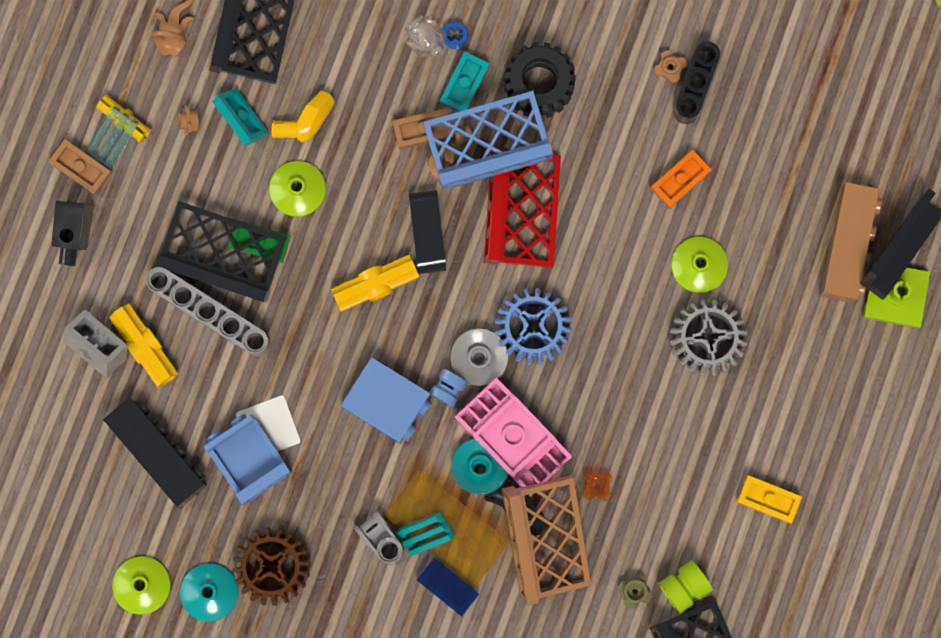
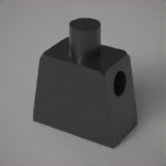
[51,200,94,266]

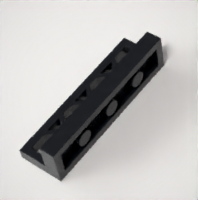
[860,188,941,300]

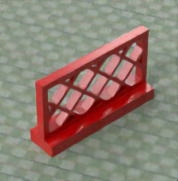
[483,147,561,268]

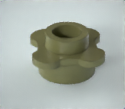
[619,575,652,608]

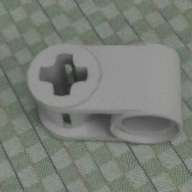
[353,510,404,565]

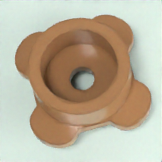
[654,50,687,83]
[178,105,199,136]

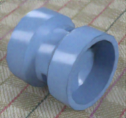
[429,369,467,408]

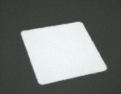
[236,396,300,451]

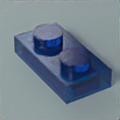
[417,557,479,617]

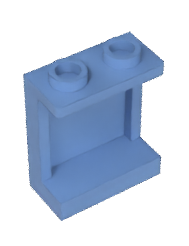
[341,357,432,444]
[204,414,292,506]

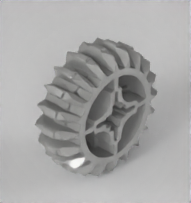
[670,299,747,376]

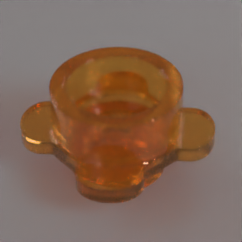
[583,472,612,501]

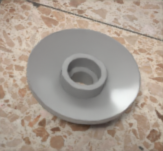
[451,329,508,386]

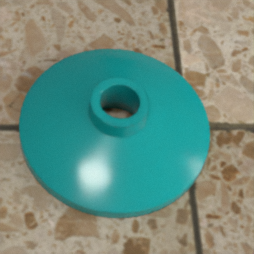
[451,439,508,495]
[180,563,238,622]

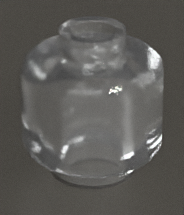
[404,15,446,58]

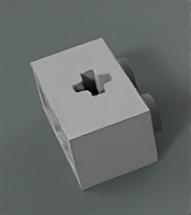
[64,310,128,379]

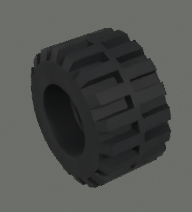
[504,42,576,118]

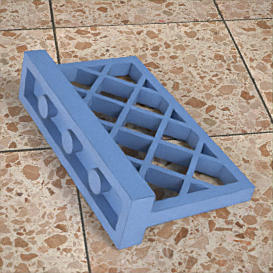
[423,91,553,191]

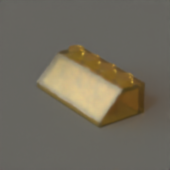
[384,469,510,589]

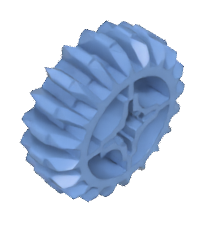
[495,288,572,365]

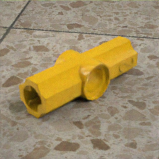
[331,255,419,312]
[109,304,178,388]

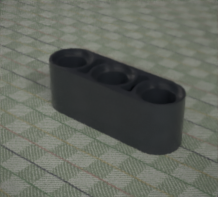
[673,41,720,124]
[409,190,446,274]

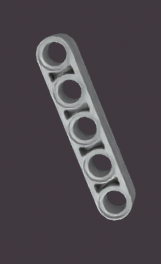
[146,267,270,357]

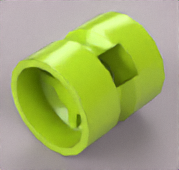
[658,560,713,614]

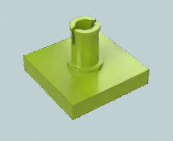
[863,261,930,329]

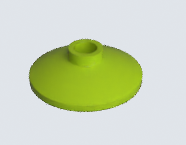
[269,161,326,217]
[671,237,728,293]
[112,556,171,615]

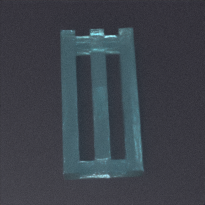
[86,107,139,170]

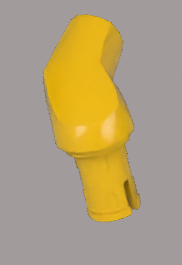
[272,91,334,143]

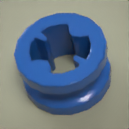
[442,22,468,50]

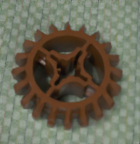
[232,527,311,606]

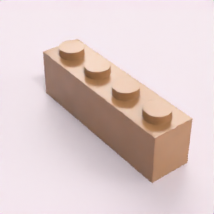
[820,182,882,304]

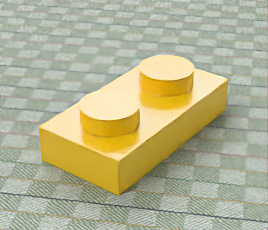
[737,475,802,524]

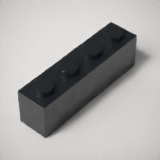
[103,397,207,509]

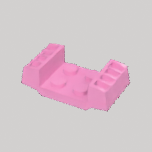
[455,378,572,497]

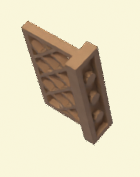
[502,475,591,606]

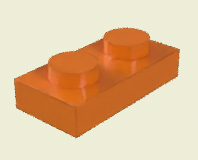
[650,150,712,209]

